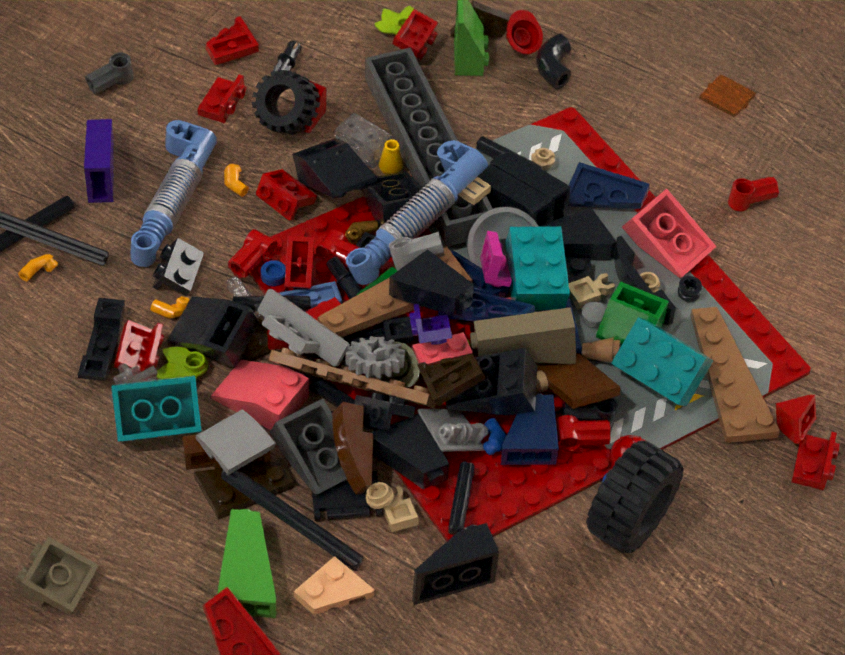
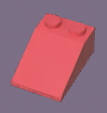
[622,189,717,278]
[211,359,309,430]

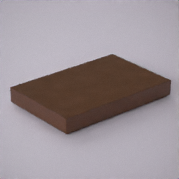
[536,353,620,409]

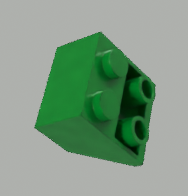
[596,281,669,346]

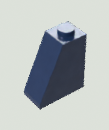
[500,394,559,465]

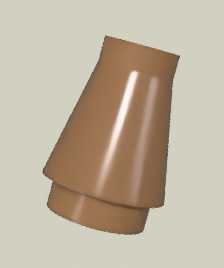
[582,337,621,363]

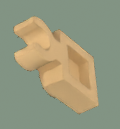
[569,273,615,309]
[383,486,419,532]

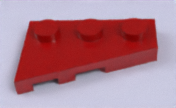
[203,587,281,655]

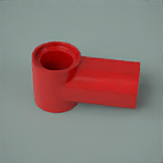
[728,177,779,212]
[228,229,278,279]
[315,230,360,267]
[556,415,611,452]

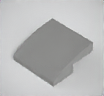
[196,409,275,475]

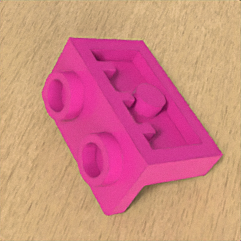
[480,231,512,287]

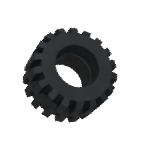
[252,70,320,135]

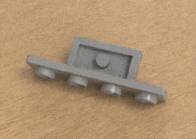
[258,289,350,367]

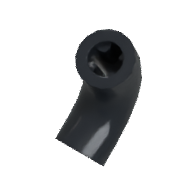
[536,33,571,90]

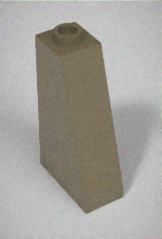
[470,308,576,364]

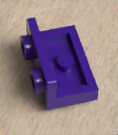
[409,304,452,345]

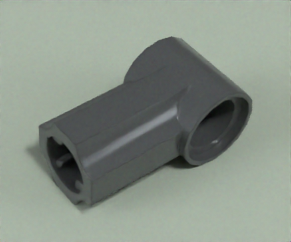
[85,52,134,94]

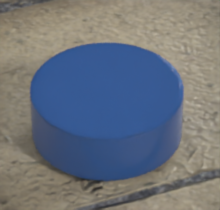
[261,261,286,286]

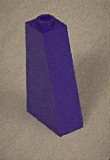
[84,119,114,203]

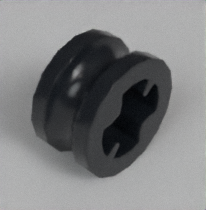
[677,276,702,302]

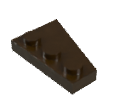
[194,461,294,520]

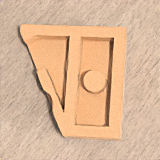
[294,556,374,615]

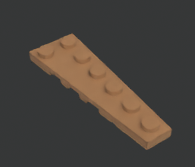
[318,247,472,338]
[690,307,780,443]
[269,348,436,409]

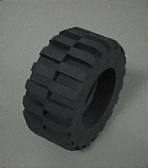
[586,441,684,553]

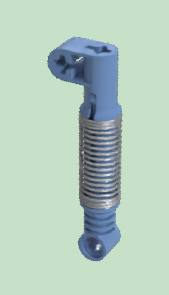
[130,120,217,267]
[346,140,488,285]

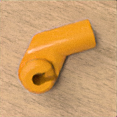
[224,164,249,197]
[18,254,58,282]
[150,296,190,319]

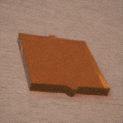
[699,74,756,118]

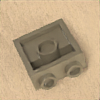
[15,536,99,616]

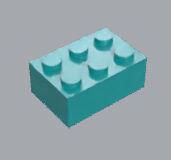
[505,227,570,310]
[611,317,714,407]
[111,375,202,442]

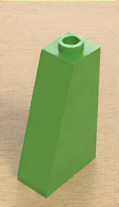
[217,509,276,618]

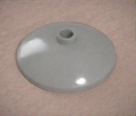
[467,207,539,268]

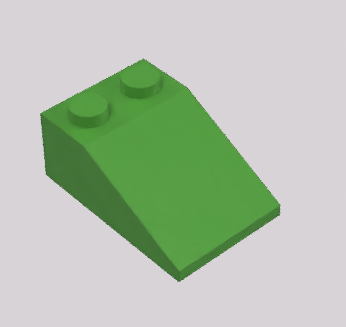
[454,0,489,76]

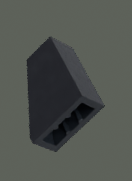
[539,207,616,260]
[389,249,474,316]
[370,414,449,489]

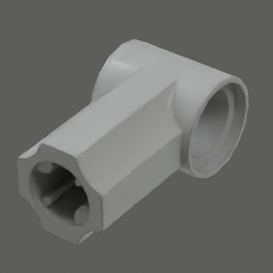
[389,232,445,271]

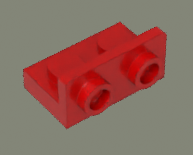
[392,9,438,60]
[197,74,247,123]
[256,169,317,221]
[791,431,840,490]

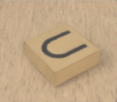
[458,177,491,205]

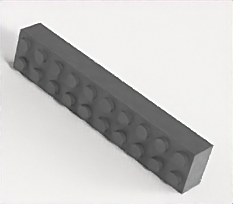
[365,48,493,247]

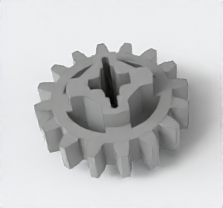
[345,336,405,378]

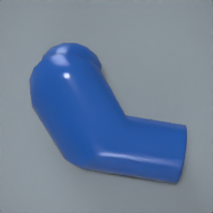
[483,418,506,456]

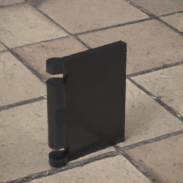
[311,471,382,521]

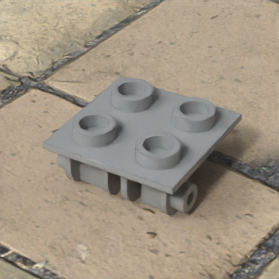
[417,409,488,452]

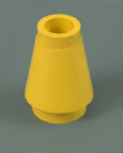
[379,140,403,175]

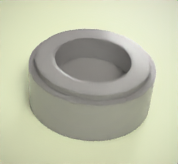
[581,302,606,328]

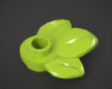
[375,6,414,35]
[155,347,208,380]

